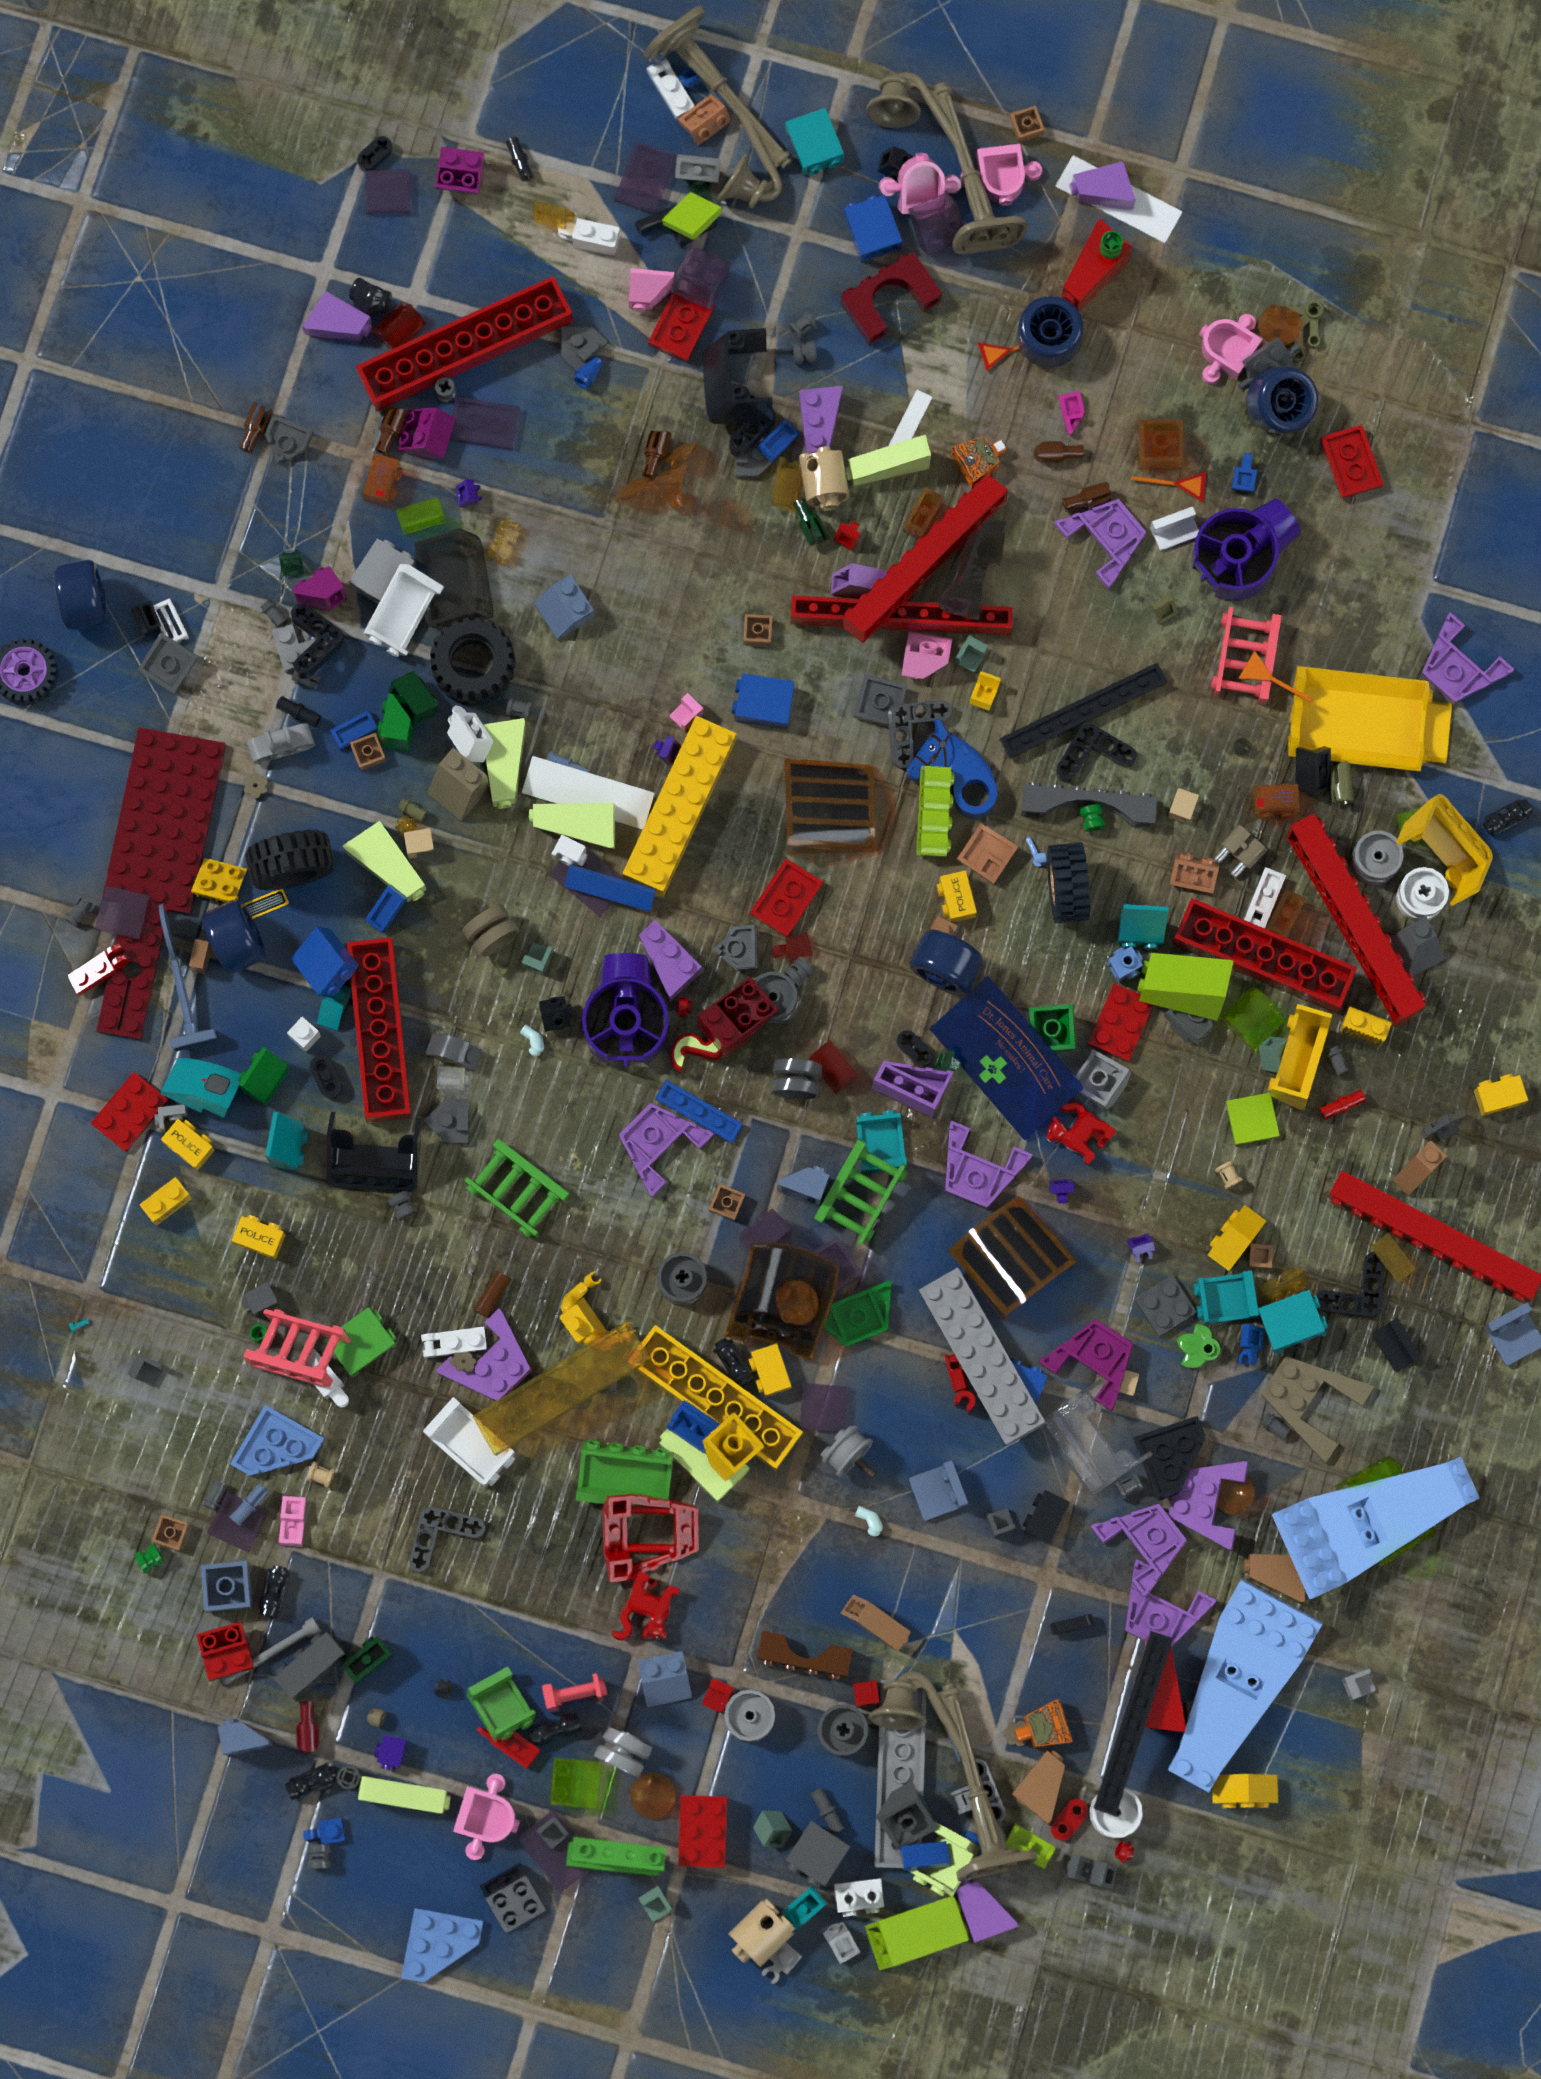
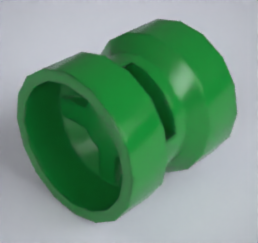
[1100,231,1123,259]
[1080,804,1106,832]
[134,1543,165,1574]

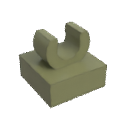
[1150,594,1178,624]

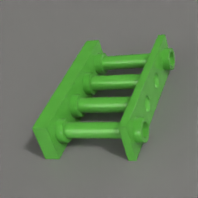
[814,1138,908,1245]
[464,1139,570,1239]
[566,1837,666,1877]

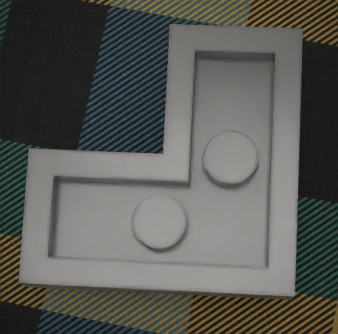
[271,624,325,673]

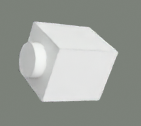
[287,1017,321,1052]

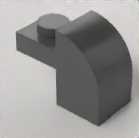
[425,1033,482,1071]
[1067,1854,1118,1890]

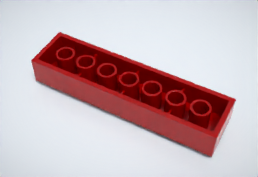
[1172,898,1357,1013]
[347,937,412,1123]

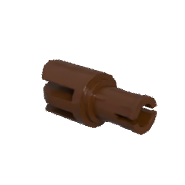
[239,402,273,453]
[375,407,408,455]
[642,430,671,479]
[1033,441,1084,463]
[1062,482,1111,512]

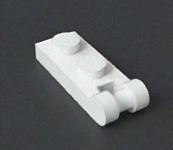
[646,58,694,120]
[1244,867,1286,928]
[421,1327,487,1358]

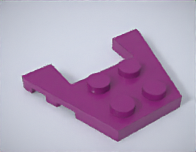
[1039,1319,1133,1412]

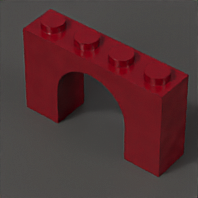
[840,252,942,346]

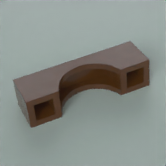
[757,1630,853,1681]

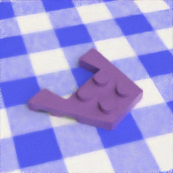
[1054,499,1146,589]
[1421,612,1514,704]
[619,1103,714,1197]
[945,1121,1033,1209]
[436,1309,531,1403]
[1168,1461,1249,1551]
[1091,1504,1187,1598]
[1125,1559,1217,1647]

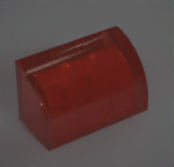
[372,301,426,350]
[808,1040,858,1094]

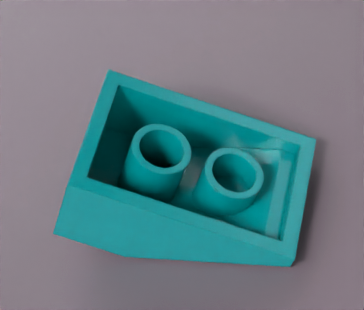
[1117,904,1169,950]
[265,1112,309,1171]

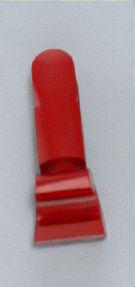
[944,1354,976,1414]

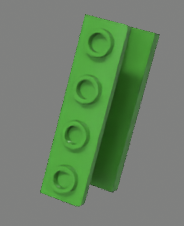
[576,1440,674,1505]

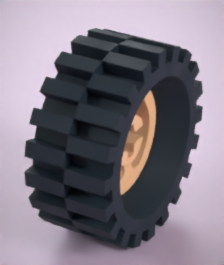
[1047,842,1090,923]

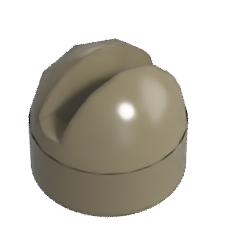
[367,1708,386,1728]

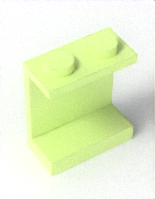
[908,1822,980,1897]

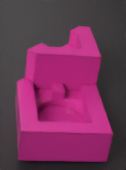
[1058,391,1085,435]

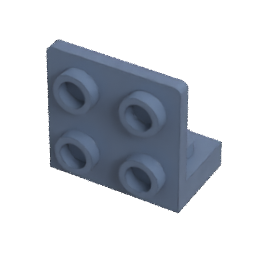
[1484,1302,1541,1366]
[909,1460,968,1521]

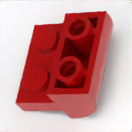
[196,1622,254,1682]

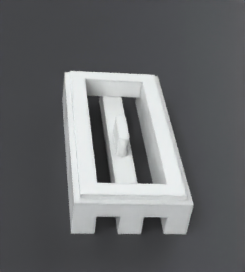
[153,598,189,643]

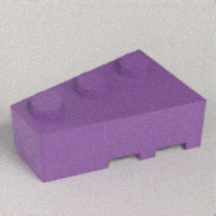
[799,386,843,453]
[639,920,702,1002]
[872,1061,954,1118]

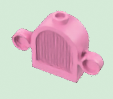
[960,144,1042,206]
[879,153,961,214]
[1199,314,1263,385]
[453,1774,521,1860]

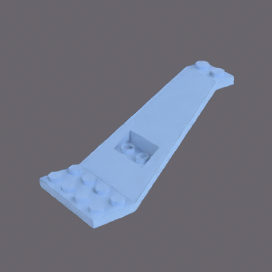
[1272,1456,1480,1599]
[1168,1578,1323,1792]

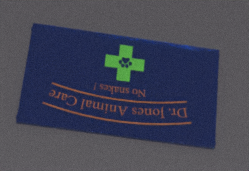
[929,975,1084,1140]

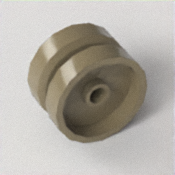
[462,904,520,958]

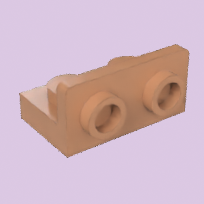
[678,94,731,145]
[1170,853,1219,894]

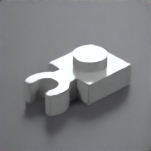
[762,1942,802,1984]

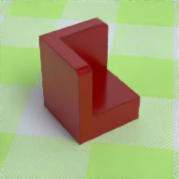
[702,1678,734,1714]
[853,1680,879,1707]

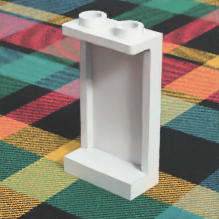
[364,564,444,657]
[423,1397,516,1488]

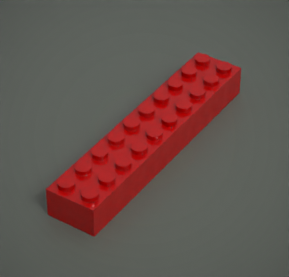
[356,276,573,412]
[1286,813,1426,1027]

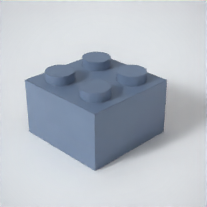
[201,1561,253,1613]

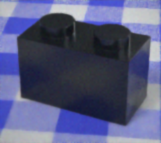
[1022,1490,1070,1545]

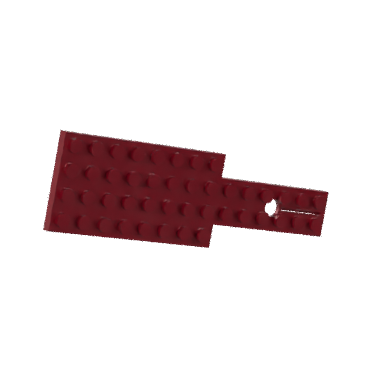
[96,727,226,1040]

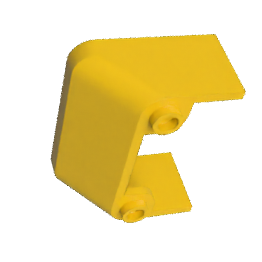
[1396,794,1493,906]
[1268,1004,1332,1110]

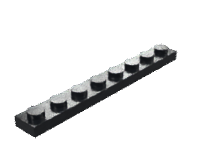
[1000,663,1168,760]
[1093,1630,1173,1816]

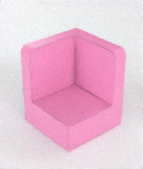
[670,693,703,732]

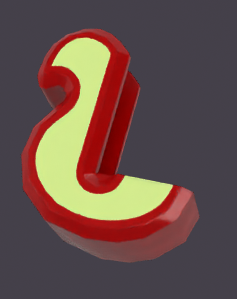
[670,1033,722,1075]

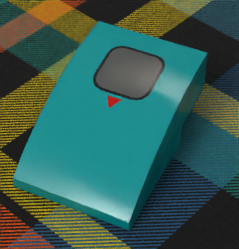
[160,1058,241,1118]

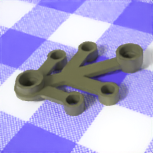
[1261,301,1325,363]

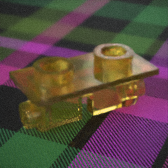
[534,200,575,229]
[488,518,521,565]
[1259,1267,1307,1305]

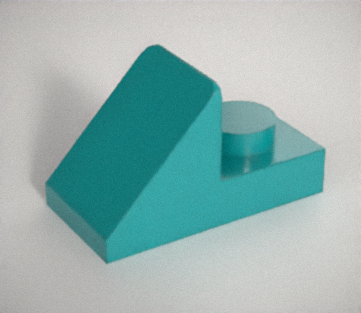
[317,985,352,1031]
[781,1886,827,1930]

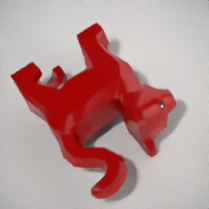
[1046,1090,1116,1165]
[612,1571,680,1641]

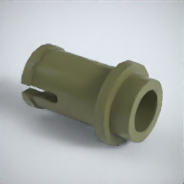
[398,798,428,822]

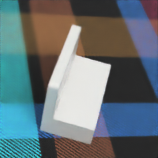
[1150,507,1199,551]

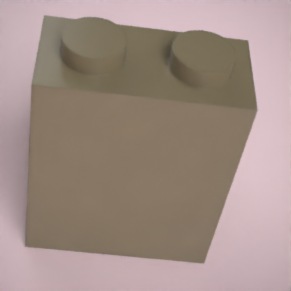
[427,748,490,821]

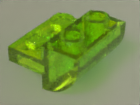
[1220,987,1286,1051]
[549,1757,602,1809]

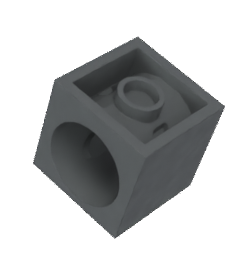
[785,1821,850,1888]

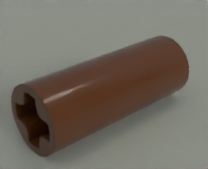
[473,1271,511,1318]

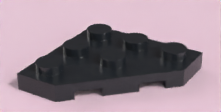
[1133,1416,1206,1501]

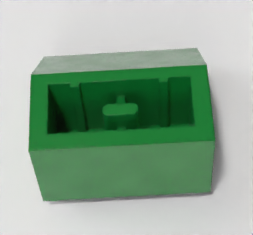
[377,694,414,752]
[238,1047,290,1106]

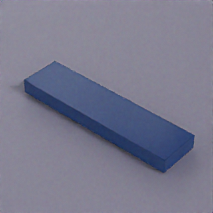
[564,865,656,911]
[655,1080,744,1144]

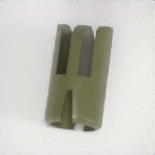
[1330,761,1354,805]

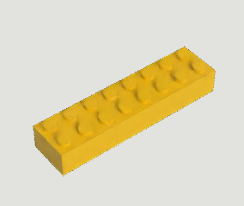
[622,716,736,897]
[628,1325,803,1471]

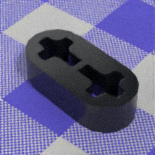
[357,136,393,173]
[897,1030,933,1068]
[1050,1614,1095,1635]

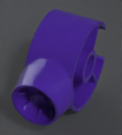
[1191,498,1301,601]
[582,953,669,1068]

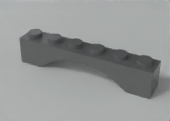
[1021,782,1157,828]

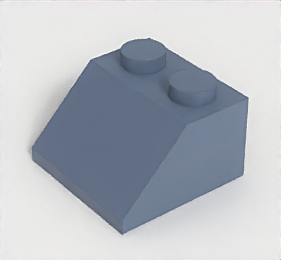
[534,575,595,640]
[777,1166,830,1207]
[637,1651,692,1708]
[218,1719,273,1756]

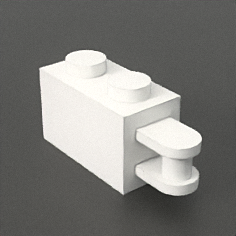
[558,218,620,257]
[447,706,494,762]
[307,1348,349,1408]

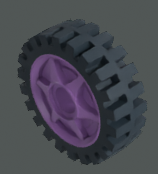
[0,638,59,706]

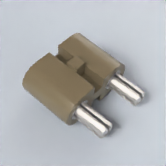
[1214,825,1268,878]

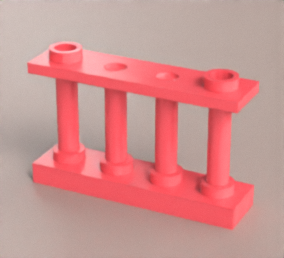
[1211,607,1282,705]
[243,1309,351,1389]
[542,1673,607,1713]

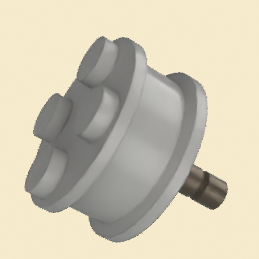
[820,1425,877,1479]

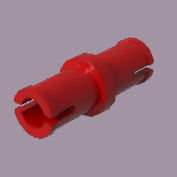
[1320,1089,1367,1121]

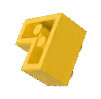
[1207,1205,1266,1271]
[1212,1774,1278,1808]

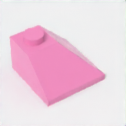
[629,268,675,312]
[901,631,952,679]

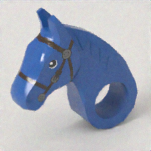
[907,719,998,819]

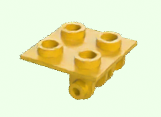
[191,858,247,903]

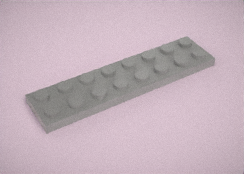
[919,1268,1047,1446]
[874,1680,927,1868]

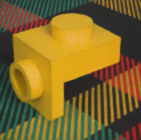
[969,671,1001,711]

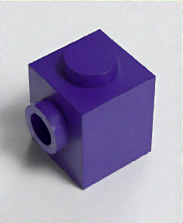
[374,1735,407,1771]

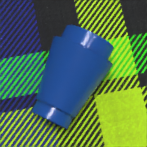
[573,356,603,389]

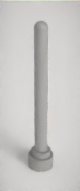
[222,1617,322,1685]

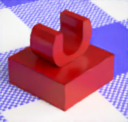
[834,521,861,551]

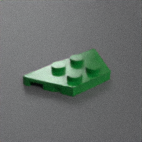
[809,1280,891,1348]

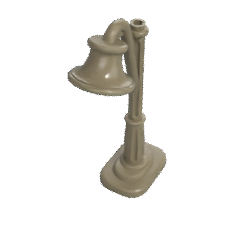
[643,5,793,209]
[866,72,1028,254]
[868,1671,1038,1881]

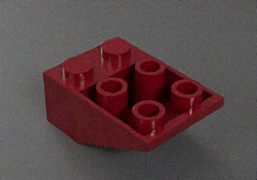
[697,976,779,1058]

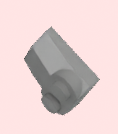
[1068,1049,1131,1109]

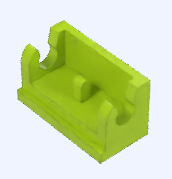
[1003,1823,1056,1869]

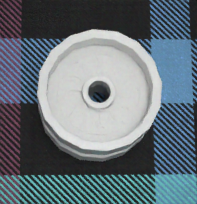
[1396,867,1449,921]
[1089,1788,1142,1839]

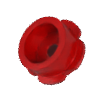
[677,996,692,1018]
[1114,1841,1134,1863]

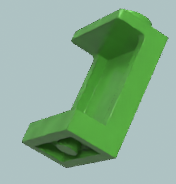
[324,1307,397,1378]
[466,1667,536,1742]

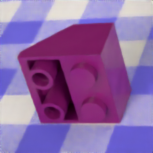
[435,147,485,195]
[397,407,456,459]
[292,566,347,611]

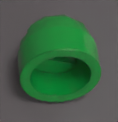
[249,1324,267,1344]

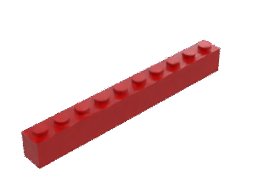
[843,474,1008,643]
[791,595,1013,636]
[1327,1170,1541,1303]

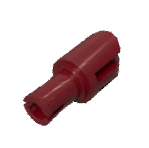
[296,1701,319,1753]

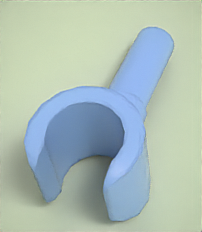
[1026,837,1046,866]

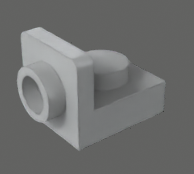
[155,1105,188,1133]
[823,1922,860,1964]

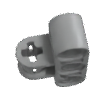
[247,723,315,764]
[950,1759,1005,1823]

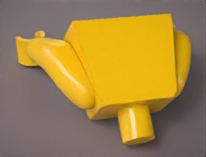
[559,1271,636,1350]

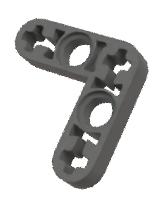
[888,700,952,768]
[409,1507,486,1573]

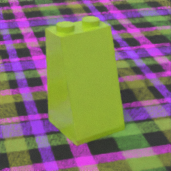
[1137,953,1234,1021]
[865,1895,969,1971]

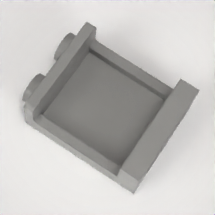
[349,538,416,604]

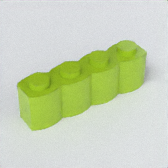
[916,766,954,856]

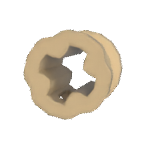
[1215,1160,1243,1189]
[306,1461,335,1488]

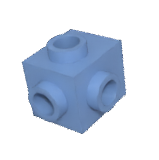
[1107,946,1144,982]

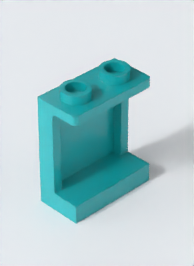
[785,108,844,176]
[856,1110,907,1174]
[1193,1270,1259,1325]
[1258,1290,1328,1355]

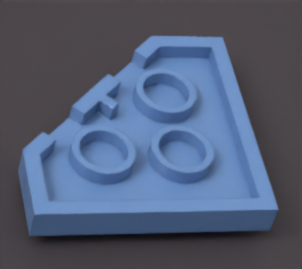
[230,1405,325,1476]
[401,1908,484,1982]

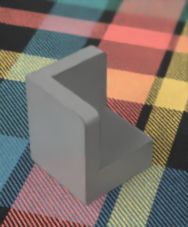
[1342,1668,1376,1701]

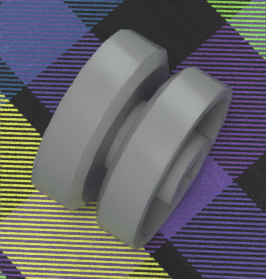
[1351,831,1404,885]
[724,1690,775,1742]
[594,1726,653,1777]

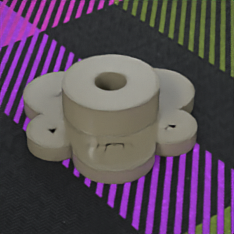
[243,773,268,799]
[450,1352,476,1372]
[1003,1721,1026,1747]

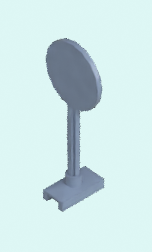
[158,903,217,1049]

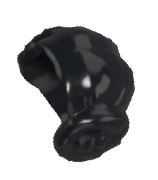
[349,278,392,317]

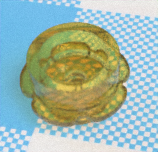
[395,816,417,836]

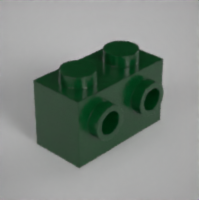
[388,670,438,726]
[342,1636,394,1685]

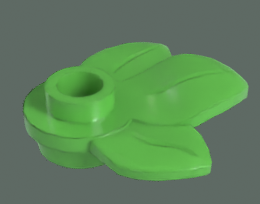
[1177,1324,1221,1368]

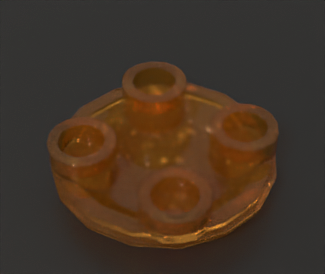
[1258,304,1301,345]
[776,1280,819,1325]
[1217,1475,1256,1515]
[630,1772,676,1819]

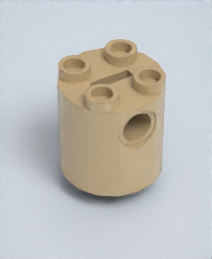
[799,446,850,511]
[729,1899,795,1967]

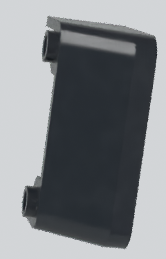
[702,328,773,424]
[327,1112,421,1192]

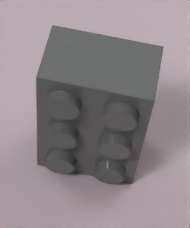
[273,1632,347,1702]

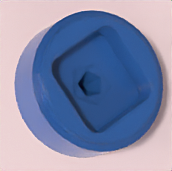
[679,66,701,87]

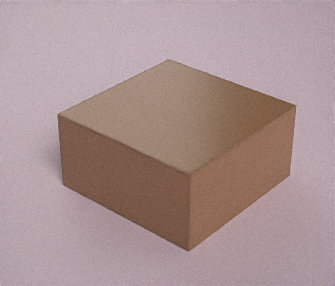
[1009,106,1045,143]
[743,614,772,646]
[350,733,386,771]
[189,939,212,974]
[709,1184,745,1222]
[152,1514,190,1551]

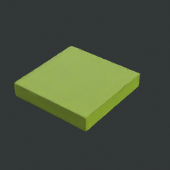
[662,192,723,240]
[1226,1093,1280,1146]

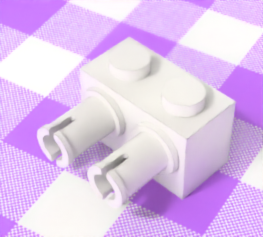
[834,1879,884,1917]

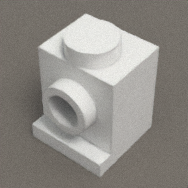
[551,835,588,867]

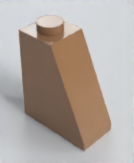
[1392,1140,1447,1196]
[1243,1554,1305,1603]
[840,1595,911,1651]
[1011,1751,1065,1824]

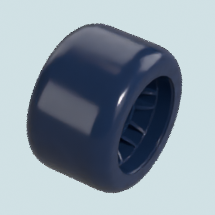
[1017,296,1084,368]
[1246,367,1318,433]
[53,560,107,630]
[202,900,266,973]
[909,929,983,995]

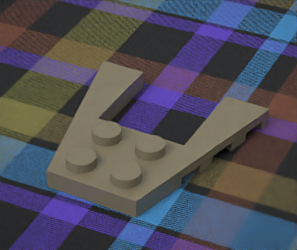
[1261,1356,1374,1464]

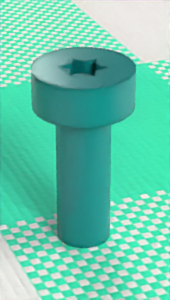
[68,1319,89,1333]

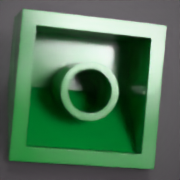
[1029,1004,1076,1055]

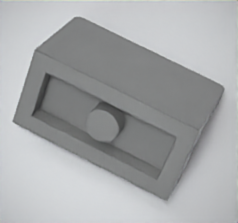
[675,154,721,182]

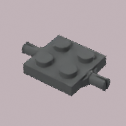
[1238,337,1302,392]

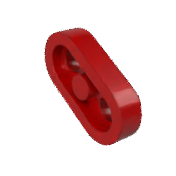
[1050,1799,1088,1841]

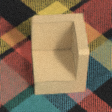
[1167,788,1199,825]
[404,828,434,859]

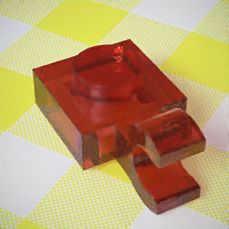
[772,932,813,961]

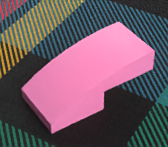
[279,1496,306,1547]

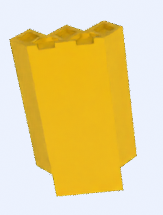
[1288,666,1452,772]

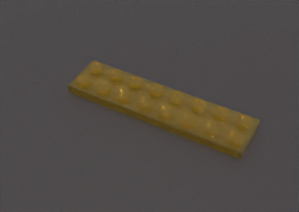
[472,1320,651,1456]

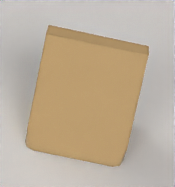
[1119,1370,1139,1396]

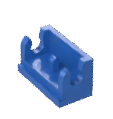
[666,1400,720,1454]

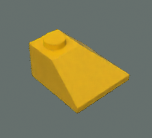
[703,1412,765,1482]

